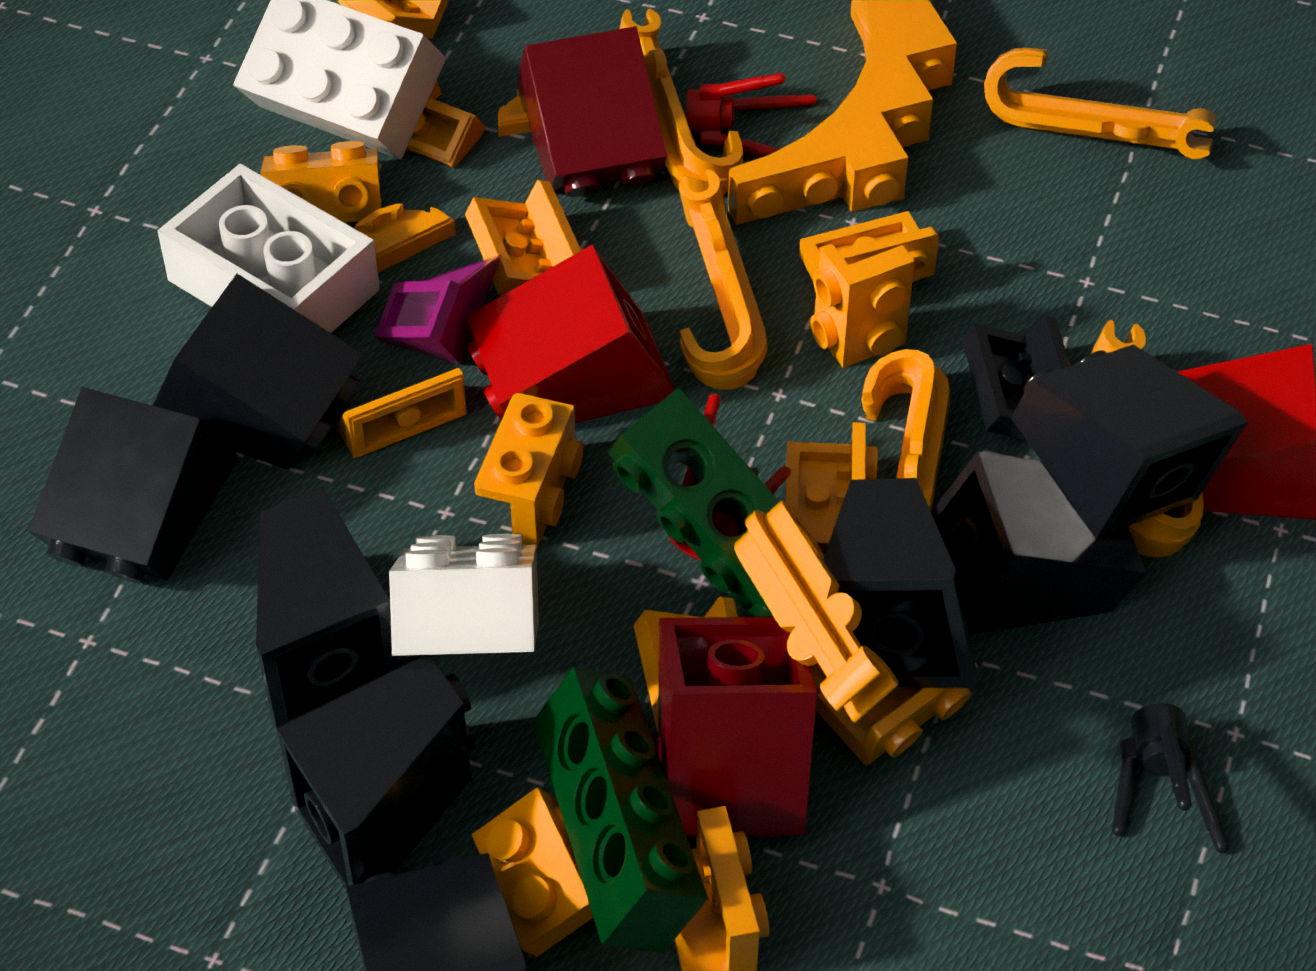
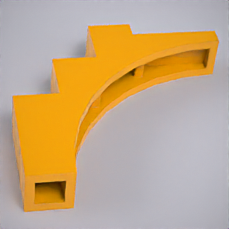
[728,0,957,225]

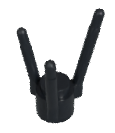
[1112,703,1229,853]

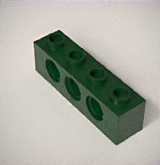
[608,387,825,617]
[533,666,708,953]

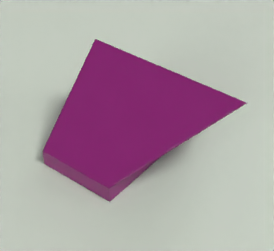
[374,254,501,365]

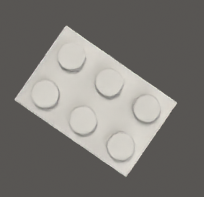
[233,0,446,160]
[157,163,380,333]
[389,534,539,656]

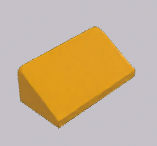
[406,98,486,168]
[337,368,467,458]

